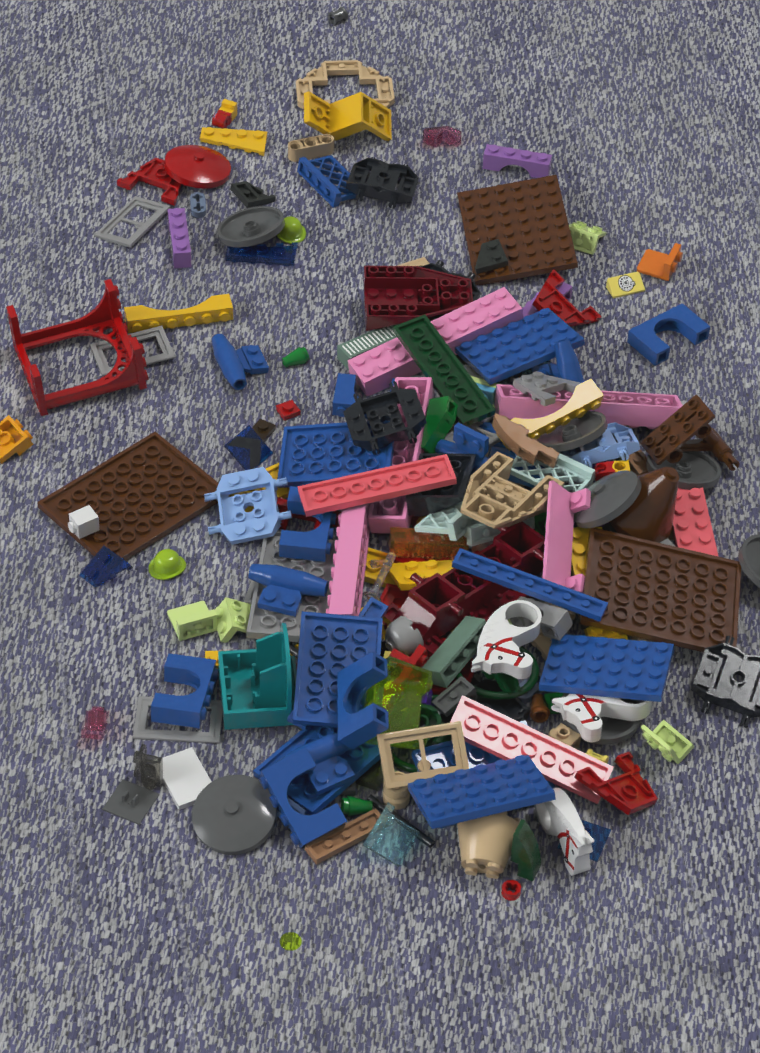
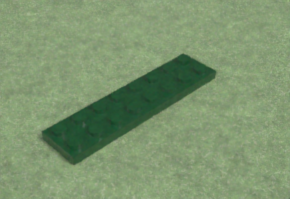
[393,315,496,426]

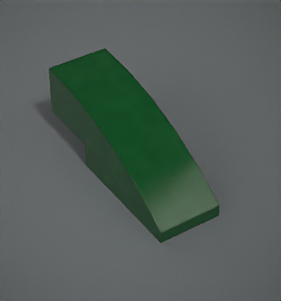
[510,819,541,881]

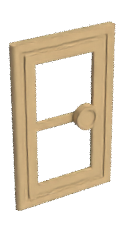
[377,721,469,789]

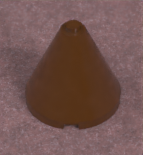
[609,467,679,543]

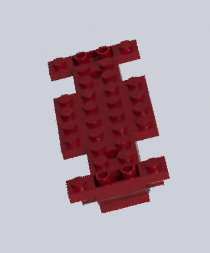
[383,521,545,657]

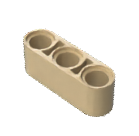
[288,134,334,162]

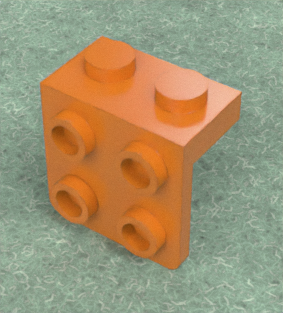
[637,243,683,281]

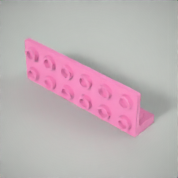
[542,480,591,593]

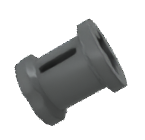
[328,7,348,25]

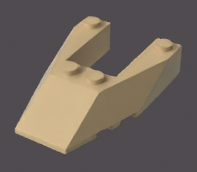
[460,452,564,529]

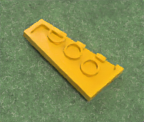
[200,127,267,156]

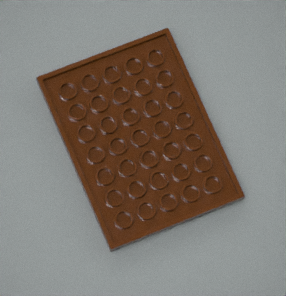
[457,175,578,285]
[37,432,219,570]
[579,528,741,658]

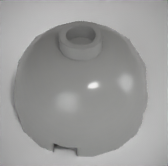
[385,616,424,657]

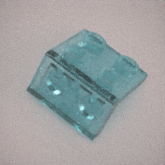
[363,803,419,867]

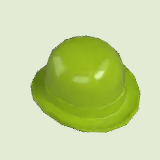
[277,216,306,244]
[149,549,186,580]

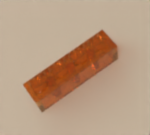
[388,527,469,560]

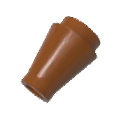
[530,693,550,723]

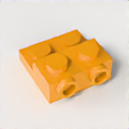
[0,415,34,464]

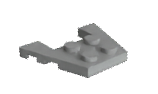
[513,371,581,406]

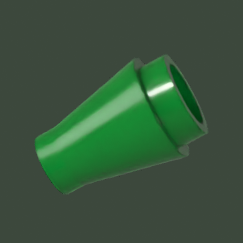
[281,347,310,368]
[341,796,373,817]

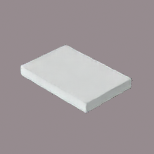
[154,747,212,810]

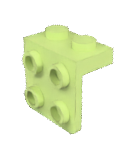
[215,597,251,643]
[640,720,695,764]

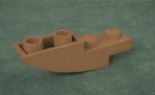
[492,413,560,468]

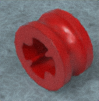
[501,880,521,901]

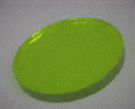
[280,932,302,951]

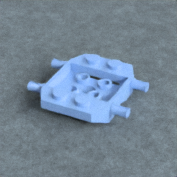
[560,422,640,468]
[204,467,292,545]

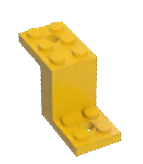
[304,91,392,141]

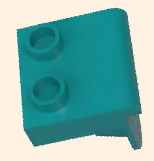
[218,623,297,730]

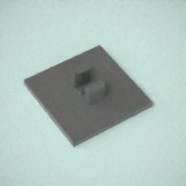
[102,779,160,825]

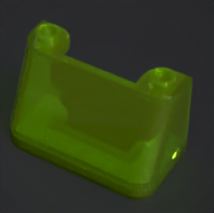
[365,656,433,750]

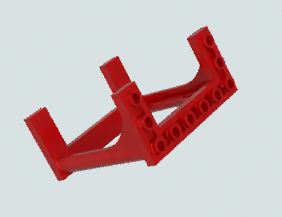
[6,279,149,416]

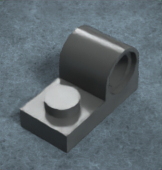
[432,676,477,718]

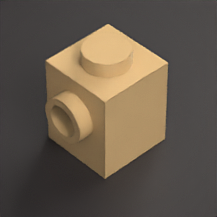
[548,723,581,749]

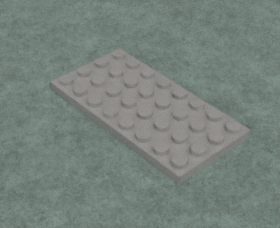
[246,530,338,642]

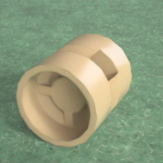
[383,771,410,810]

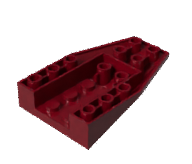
[363,266,473,331]

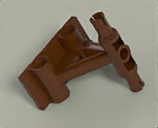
[640,395,740,471]

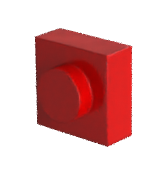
[276,400,301,421]

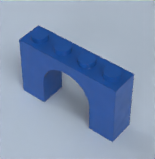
[627,303,710,366]
[332,373,395,419]
[279,486,337,562]
[337,651,389,749]
[151,653,219,728]
[259,747,347,848]

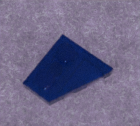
[79,545,132,587]

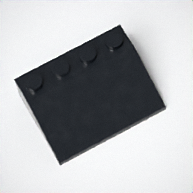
[406,453,476,517]

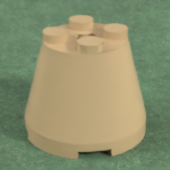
[457,811,521,879]

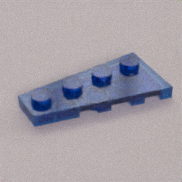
[225,242,298,266]

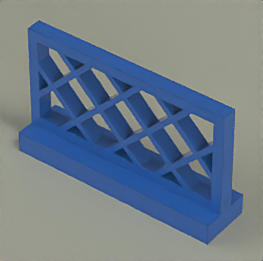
[297,155,357,208]

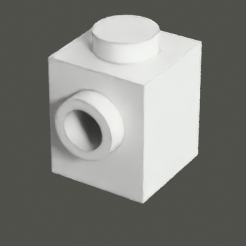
[68,505,100,539]

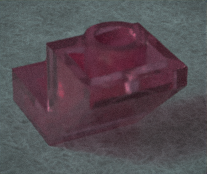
[423,126,462,148]
[81,706,109,739]

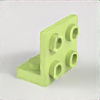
[569,221,607,255]
[167,601,217,641]

